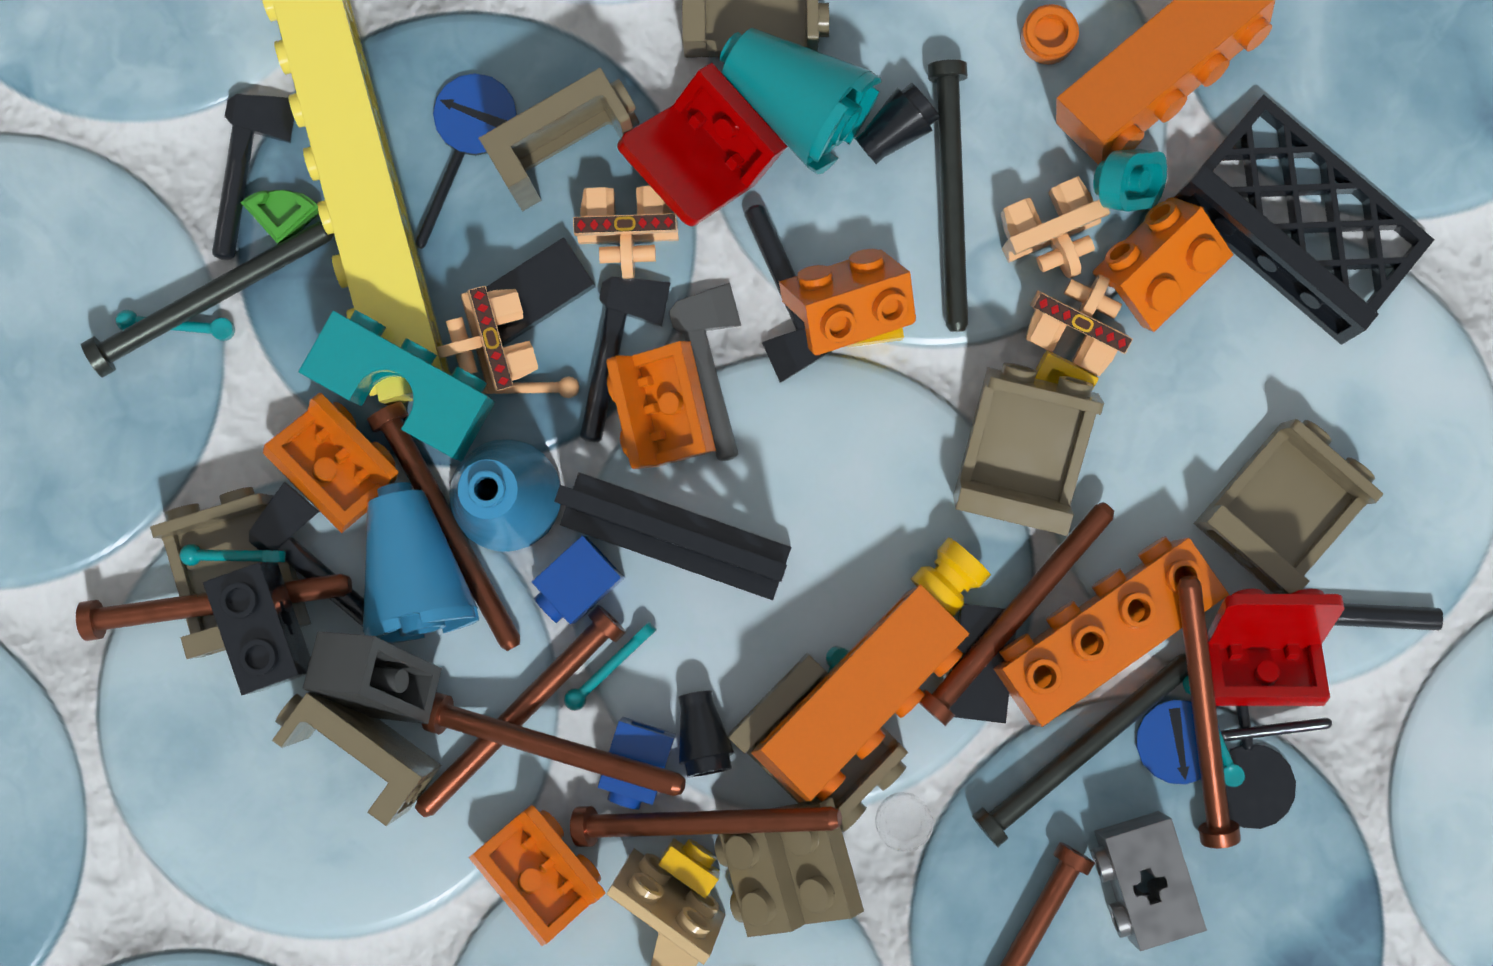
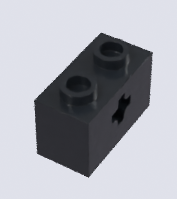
[203,562,310,696]

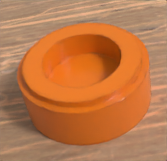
[1020,4,1079,65]

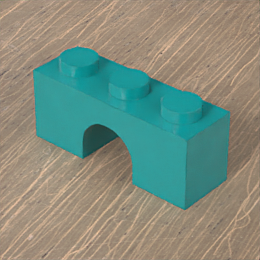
[298,310,495,462]

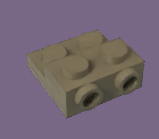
[715,797,864,937]

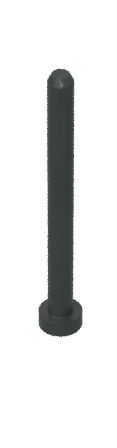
[928,60,968,332]
[81,221,334,378]
[972,653,1188,848]

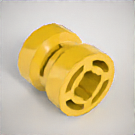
[911,537,991,617]

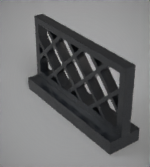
[1174,95,1435,345]
[554,472,792,600]

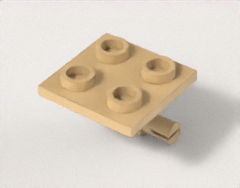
[606,848,726,966]

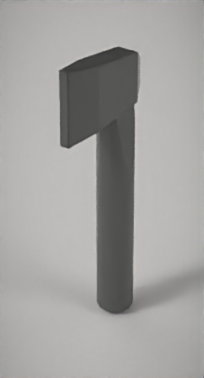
[669,283,741,461]

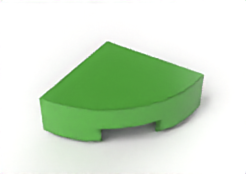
[240,190,319,244]

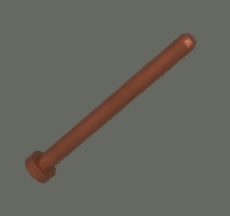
[367,401,520,651]
[919,502,1115,726]
[76,574,352,641]
[1177,576,1241,849]
[415,605,626,817]
[422,692,686,796]
[570,806,842,847]
[1000,842,1095,966]

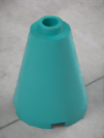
[720,28,882,174]

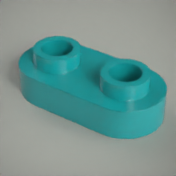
[1093,149,1167,212]

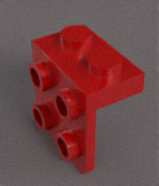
[617,63,788,226]
[1207,588,1345,706]

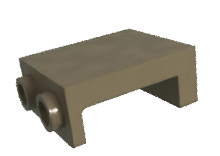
[682,0,829,58]
[479,67,640,212]
[953,362,1104,536]
[1193,419,1383,594]
[150,487,311,659]
[728,653,908,832]
[272,692,442,826]

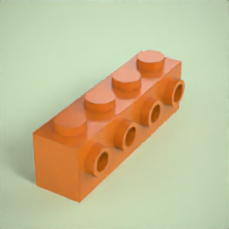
[1056,0,1275,164]
[993,536,1229,727]
[751,584,970,803]

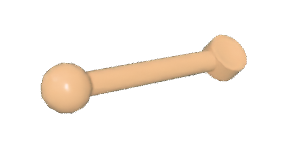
[482,376,580,398]

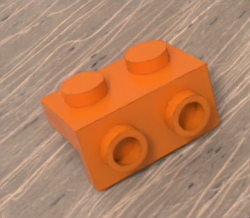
[1093,197,1234,332]
[779,249,916,356]
[606,341,716,469]
[263,392,398,533]
[468,805,606,946]

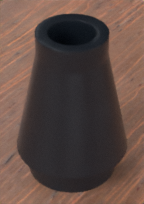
[855,83,940,164]
[678,690,735,777]

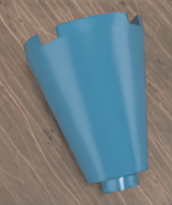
[449,439,561,552]
[363,482,479,644]

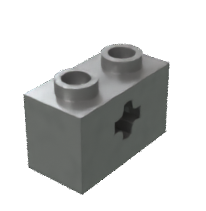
[1091,811,1207,951]

